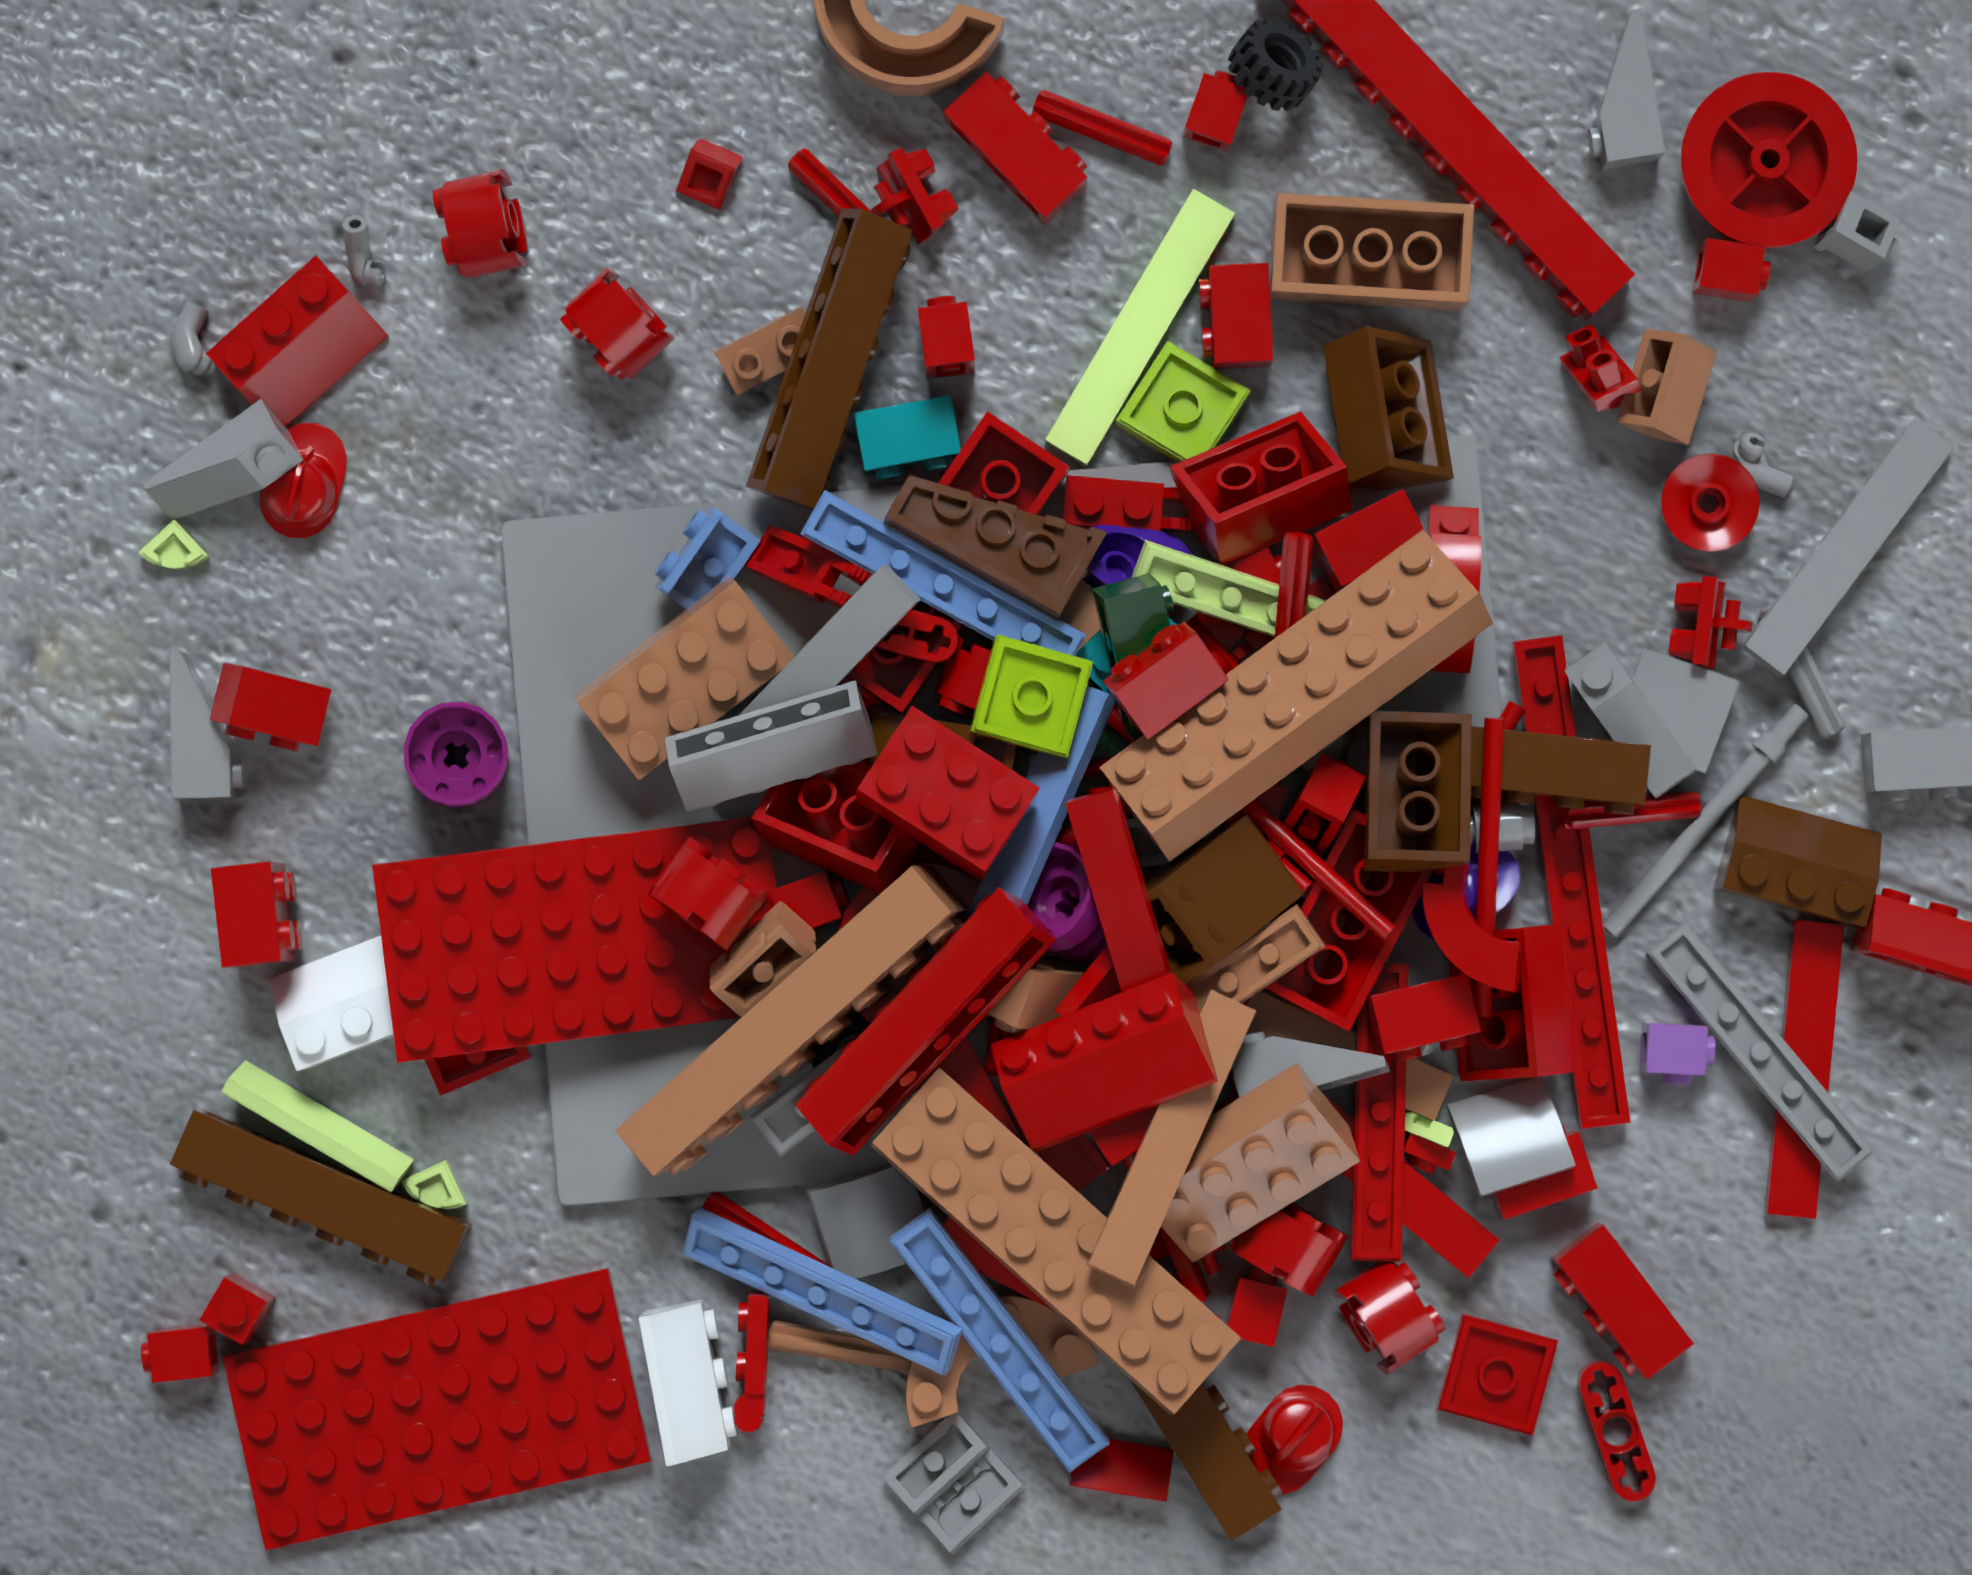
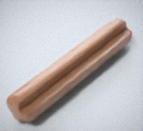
[768,1320,912,1372]

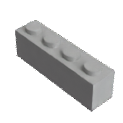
[665,680,878,812]
[1861,726,1972,802]

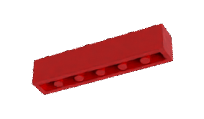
[795,887,1057,1156]

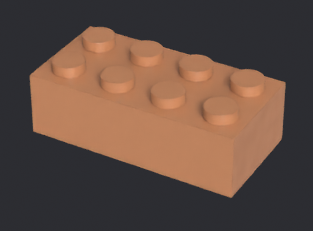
[1269,193,1474,311]
[574,576,794,780]
[1161,1063,1360,1263]

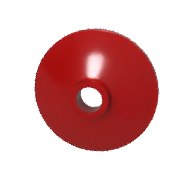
[1661,453,1760,552]

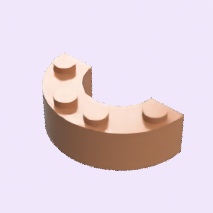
[814,0,1005,96]
[906,1292,1100,1428]

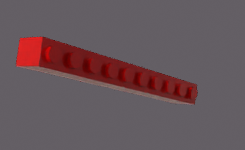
[1281,0,1635,321]

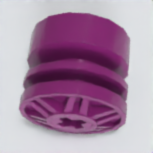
[403,701,509,809]
[1027,842,1107,966]

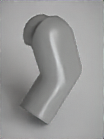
[342,215,386,287]
[170,301,212,375]
[1733,433,1793,498]

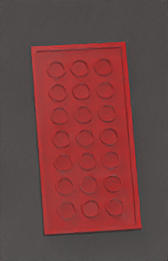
[372,817,776,1063]
[222,1267,652,1550]

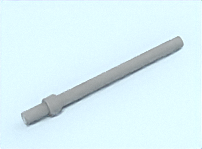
[1603,704,1809,938]

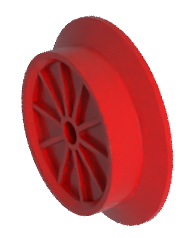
[1680,72,1858,248]

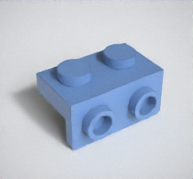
[654,506,761,609]

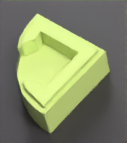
[138,519,210,570]
[1405,1111,1455,1147]
[401,1160,468,1209]

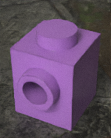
[1640,1023,1716,1085]

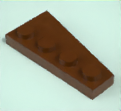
[884,475,1107,620]

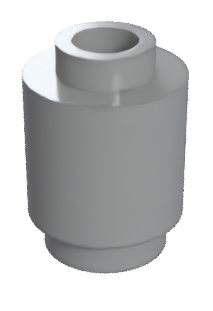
[1470,802,1535,853]

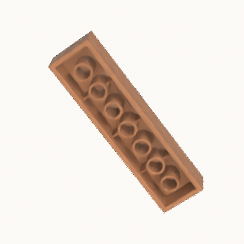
[1099,529,1493,862]
[615,865,969,1177]
[871,1068,1241,1415]

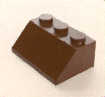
[1323,326,1454,491]
[1364,711,1472,872]
[1713,795,1882,928]

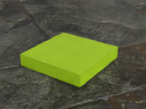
[1116,341,1251,463]
[969,634,1093,759]

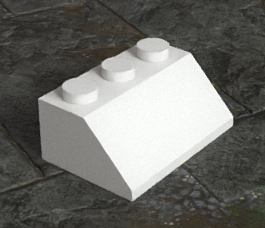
[269,936,393,1071]
[639,1299,737,1466]

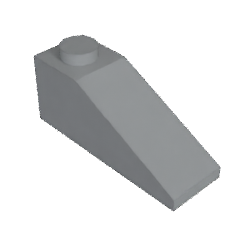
[1587,8,1666,170]
[142,399,303,520]
[1564,642,1697,798]
[169,650,246,800]
[1231,1032,1390,1098]

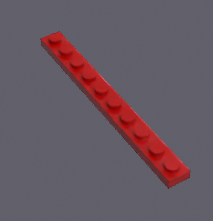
[1511,635,1631,1129]

